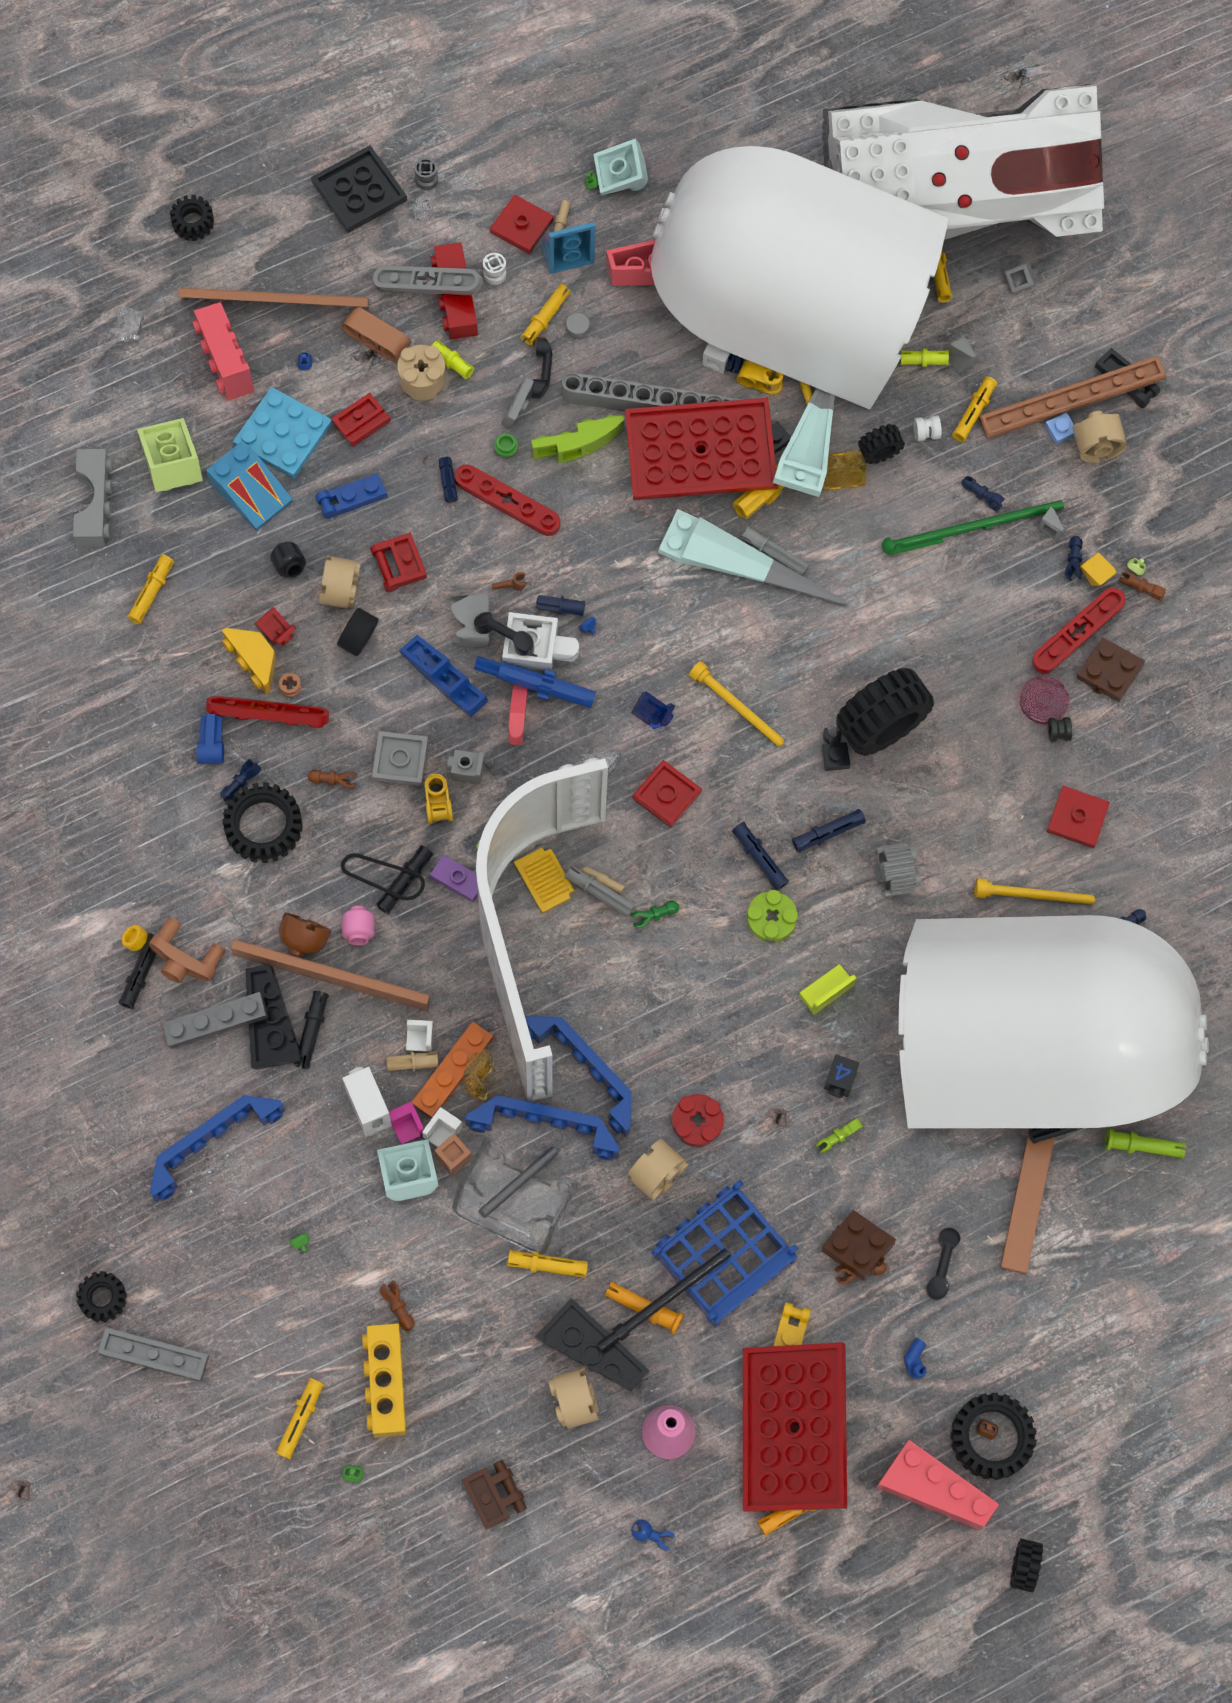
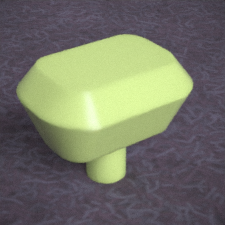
[1127,558,1146,575]

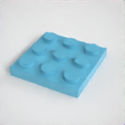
[233,387,332,479]

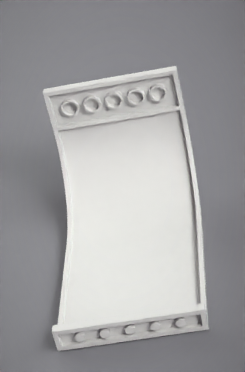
[476,758,608,1102]

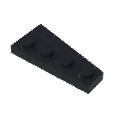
[245,965,303,1070]
[535,1298,649,1392]

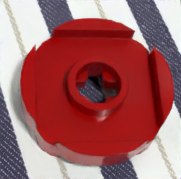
[672,1094,724,1147]

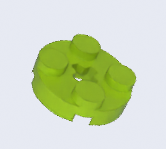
[747,890,798,942]

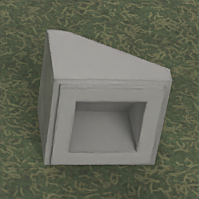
[1004,261,1036,293]
[948,338,976,374]
[1038,507,1067,542]

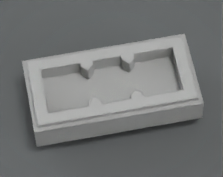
[501,377,534,429]

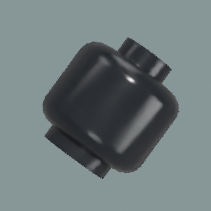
[270,542,306,578]

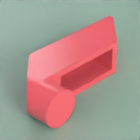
[508,684,528,745]

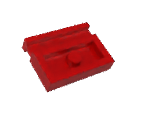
[331,392,391,447]

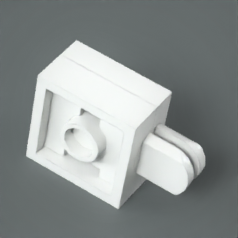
[502,612,579,674]

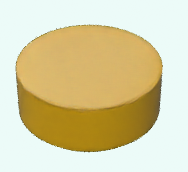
[122,925,147,951]

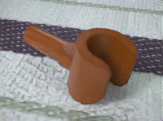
[492,572,527,591]

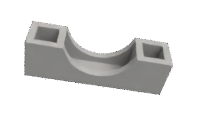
[73,449,113,547]

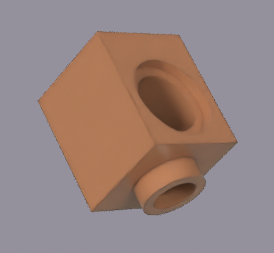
[434,1133,472,1177]

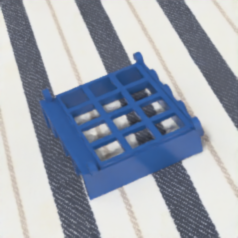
[651,1180,799,1328]

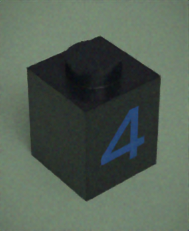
[824,1054,860,1098]

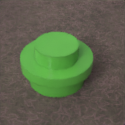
[494,434,518,457]

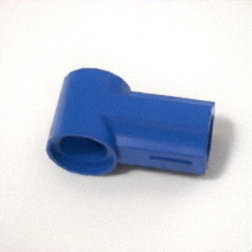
[197,714,224,764]

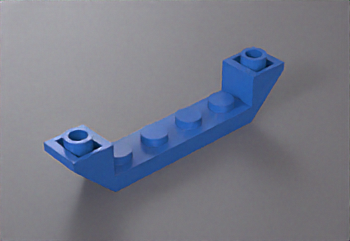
[525,1015,632,1137]
[150,1095,285,1202]
[465,1095,619,1160]

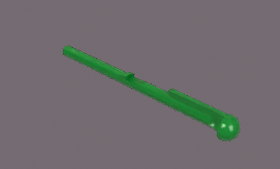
[882,500,1064,555]

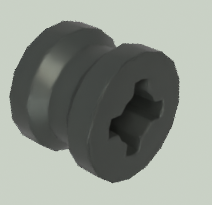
[1048,717,1072,742]

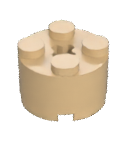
[397,345,446,401]
[1072,411,1127,463]
[319,555,360,609]
[627,1139,689,1201]
[549,1367,600,1429]

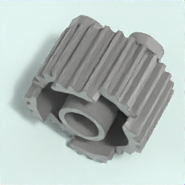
[873,842,921,897]

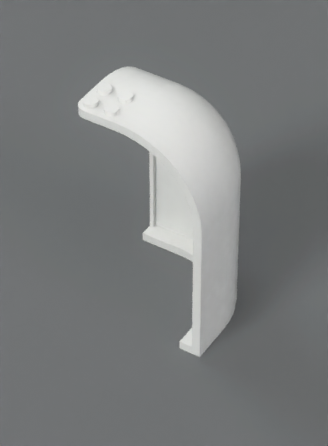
[651,146,949,409]
[899,915,1209,1128]

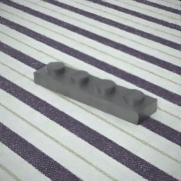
[163,992,268,1049]
[97,1327,209,1382]

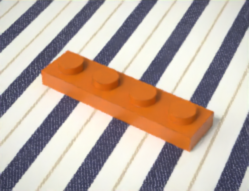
[412,1021,493,1119]

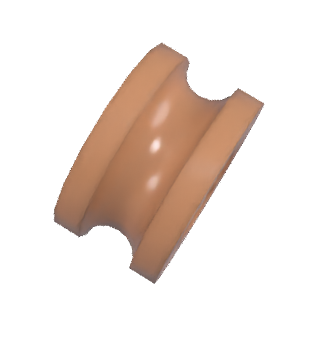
[279,673,302,698]

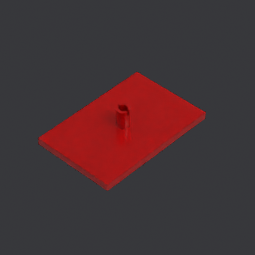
[625,398,778,500]
[743,1342,847,1512]

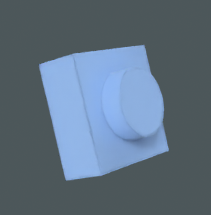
[1044,413,1075,445]

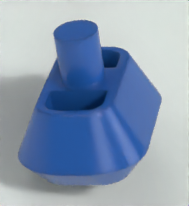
[298,352,312,370]
[579,617,597,635]

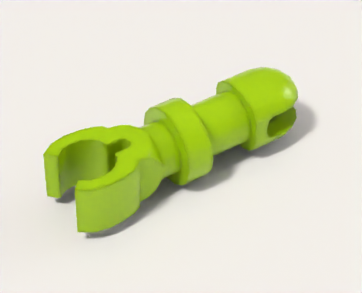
[816,1118,863,1153]

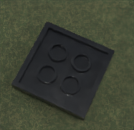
[311,145,407,233]

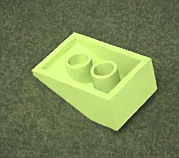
[137,418,203,492]

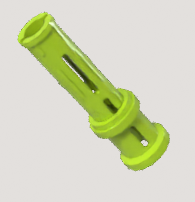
[1104,1127,1186,1159]

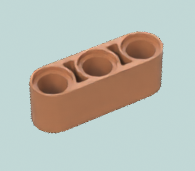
[341,307,411,362]

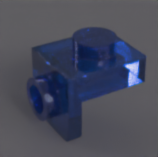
[631,691,675,729]

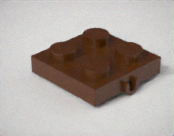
[1077,637,1145,702]
[821,1210,896,1281]

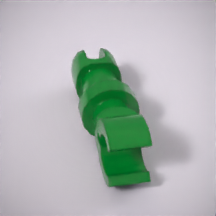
[630,900,679,928]

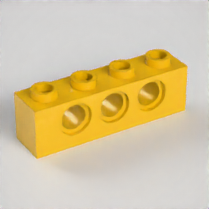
[362,1323,406,1438]

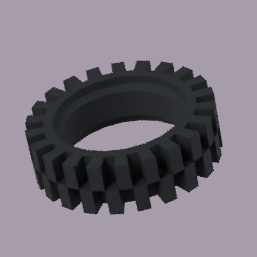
[223,782,303,863]
[950,1392,1037,1480]

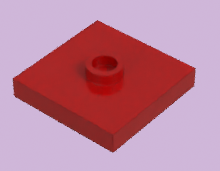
[490,194,554,254]
[632,760,702,828]
[1047,786,1110,849]

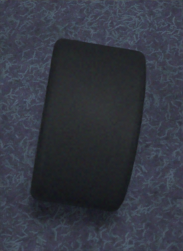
[337,608,379,656]

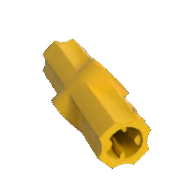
[732,463,785,520]

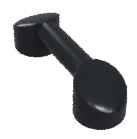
[532,337,553,399]
[474,612,534,656]
[926,1228,960,1300]

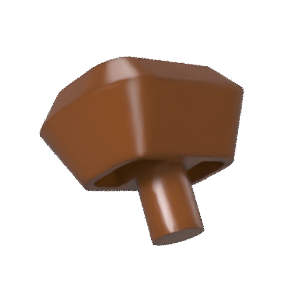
[976,1420,998,1439]

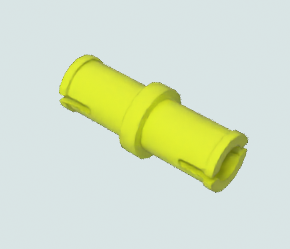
[431,340,475,380]
[901,348,949,367]

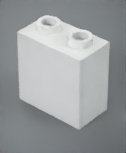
[342,1067,392,1137]

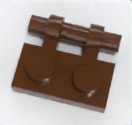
[462,1460,527,1530]

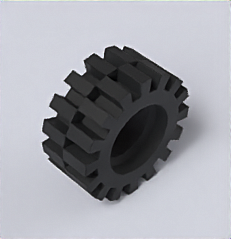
[170,195,214,241]
[858,424,905,464]
[76,1271,127,1323]
[1010,1538,1043,1593]

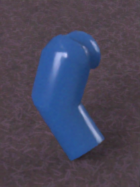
[904,1338,926,1379]

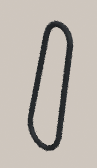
[341,853,425,901]

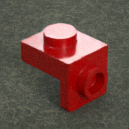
[254,607,296,646]

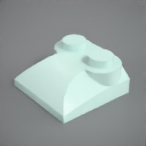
[593,138,648,195]
[377,1139,438,1201]

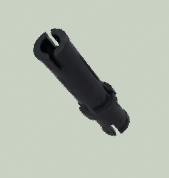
[375,845,434,914]
[119,933,156,1009]
[293,991,329,1069]

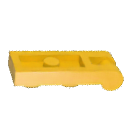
[773,1302,811,1346]

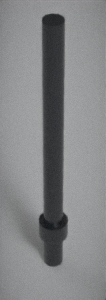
[597,1248,731,1352]

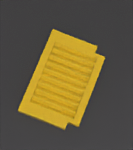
[514,848,575,914]

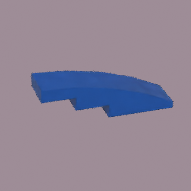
[399,635,488,717]

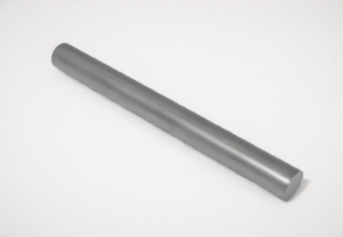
[479,1147,558,1218]

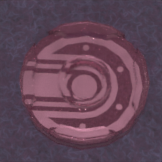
[1019,676,1070,724]

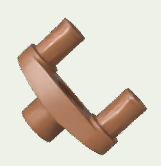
[149,917,225,983]

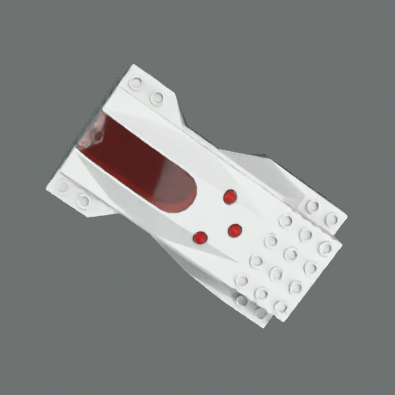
[822,84,1104,240]

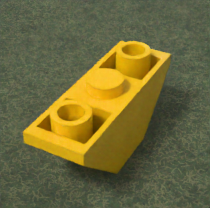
[222,628,276,695]

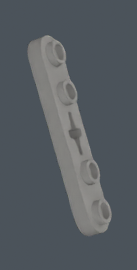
[373,265,483,295]

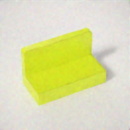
[799,964,857,1015]

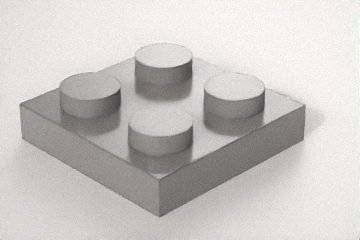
[372,731,428,786]

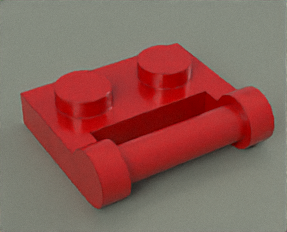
[370,532,427,592]

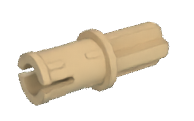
[386,1051,438,1072]

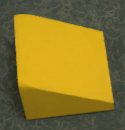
[1079,552,1117,586]

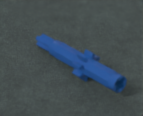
[474,656,596,708]

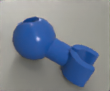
[631,1519,675,1551]

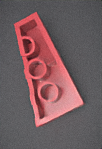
[606,239,656,286]
[192,302,254,401]
[876,1440,999,1530]

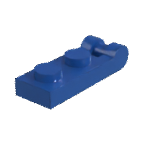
[315,473,387,519]

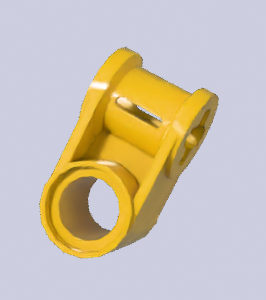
[736,359,783,396]
[425,774,453,825]

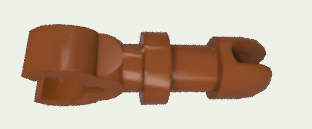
[1119,572,1166,601]
[308,770,357,788]
[835,1260,887,1284]
[379,1280,415,1331]

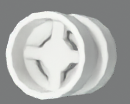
[483,253,506,285]
[913,415,942,442]

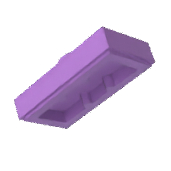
[430,855,478,902]

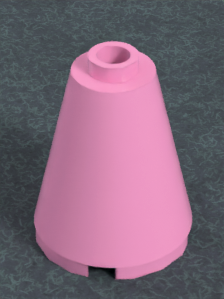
[642,1405,696,1460]

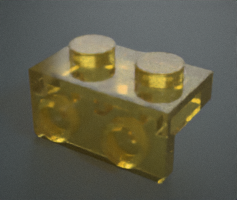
[821,450,866,491]
[464,1049,493,1101]

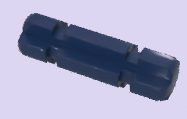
[439,457,458,503]

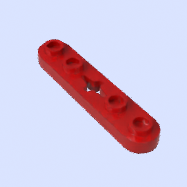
[455,464,560,536]
[1032,588,1126,674]
[206,696,329,728]

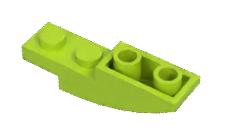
[531,415,624,464]

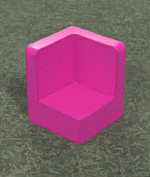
[389,1101,424,1145]

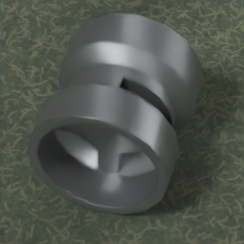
[414,157,438,190]

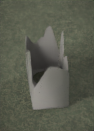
[451,594,489,647]

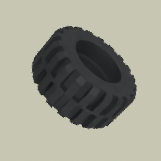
[836,668,934,756]

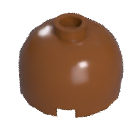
[279,912,332,958]

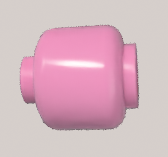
[342,906,375,945]

